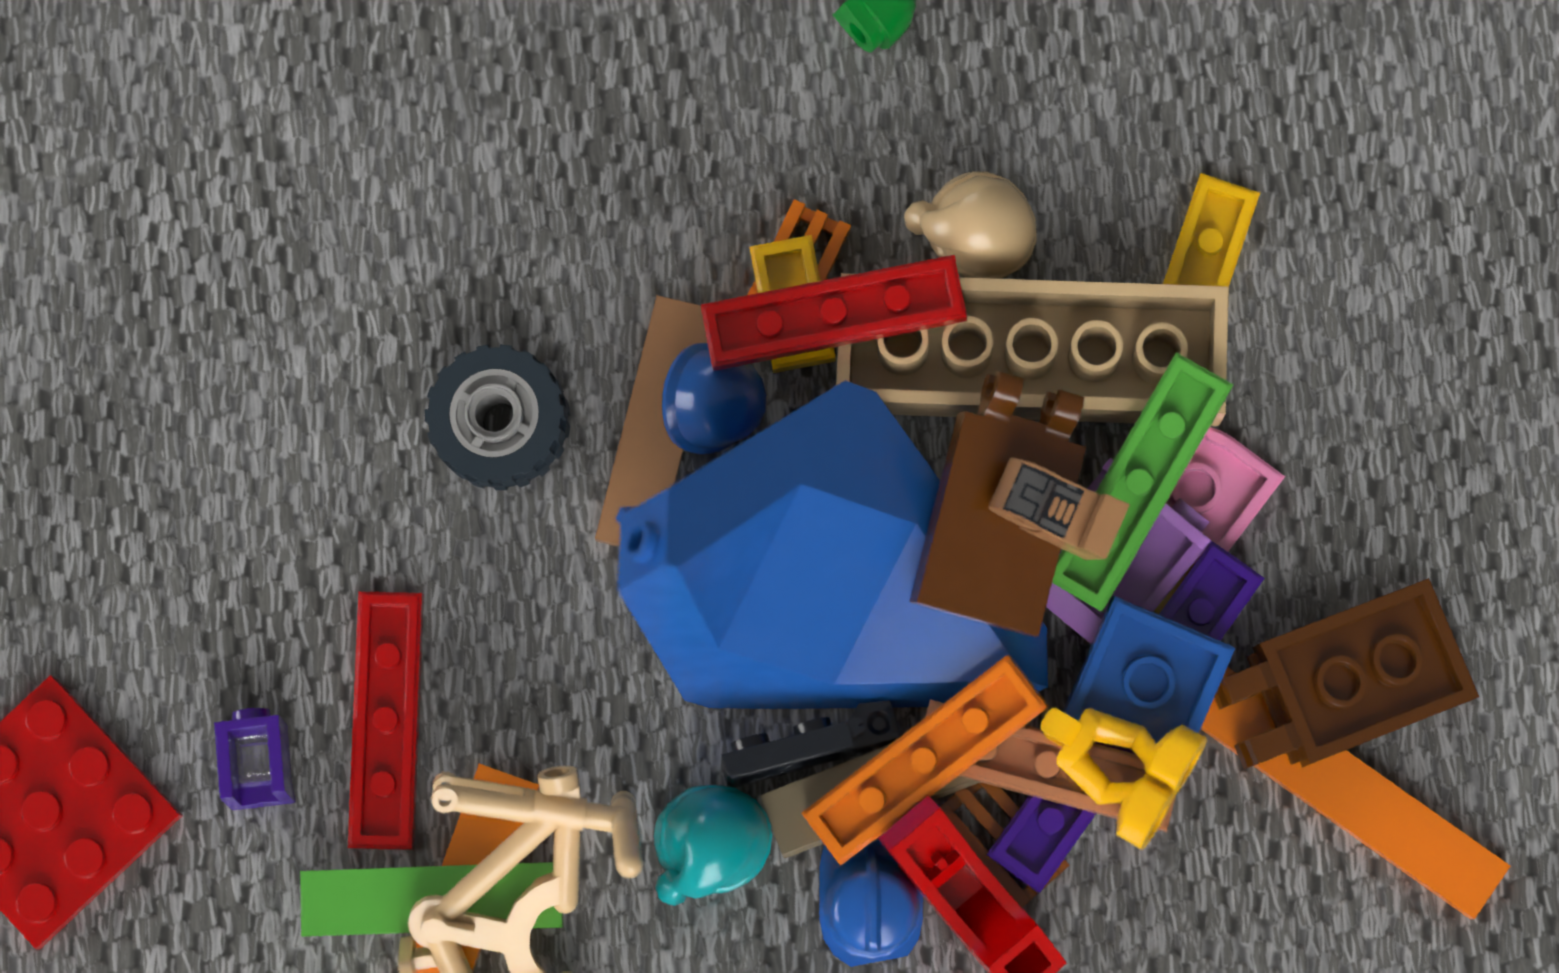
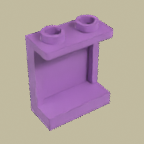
[1046,458,1212,644]

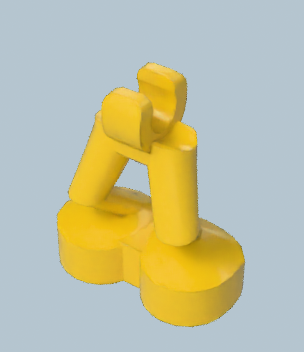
[1041,708,1207,850]

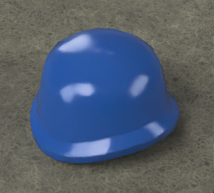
[662,343,767,454]

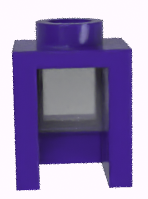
[214,708,296,811]

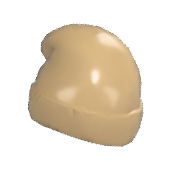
[904,171,1037,279]

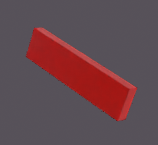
[700,254,967,371]
[348,591,424,850]

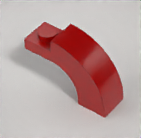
[878,796,1067,973]

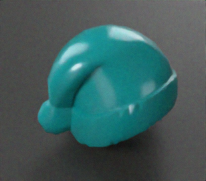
[654,785,772,906]

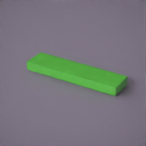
[1052,352,1234,612]
[300,862,564,937]

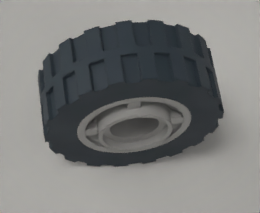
[425,344,571,491]

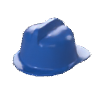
[819,836,923,967]

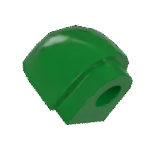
[832,0,916,53]

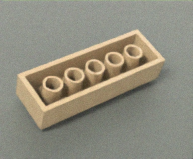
[836,273,1229,426]

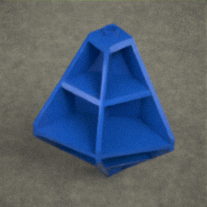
[615,380,1048,709]

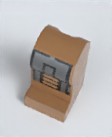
[988,458,1130,560]

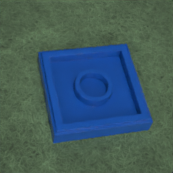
[1063,595,1235,744]

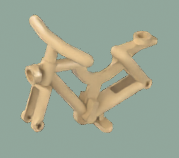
[398,766,643,973]

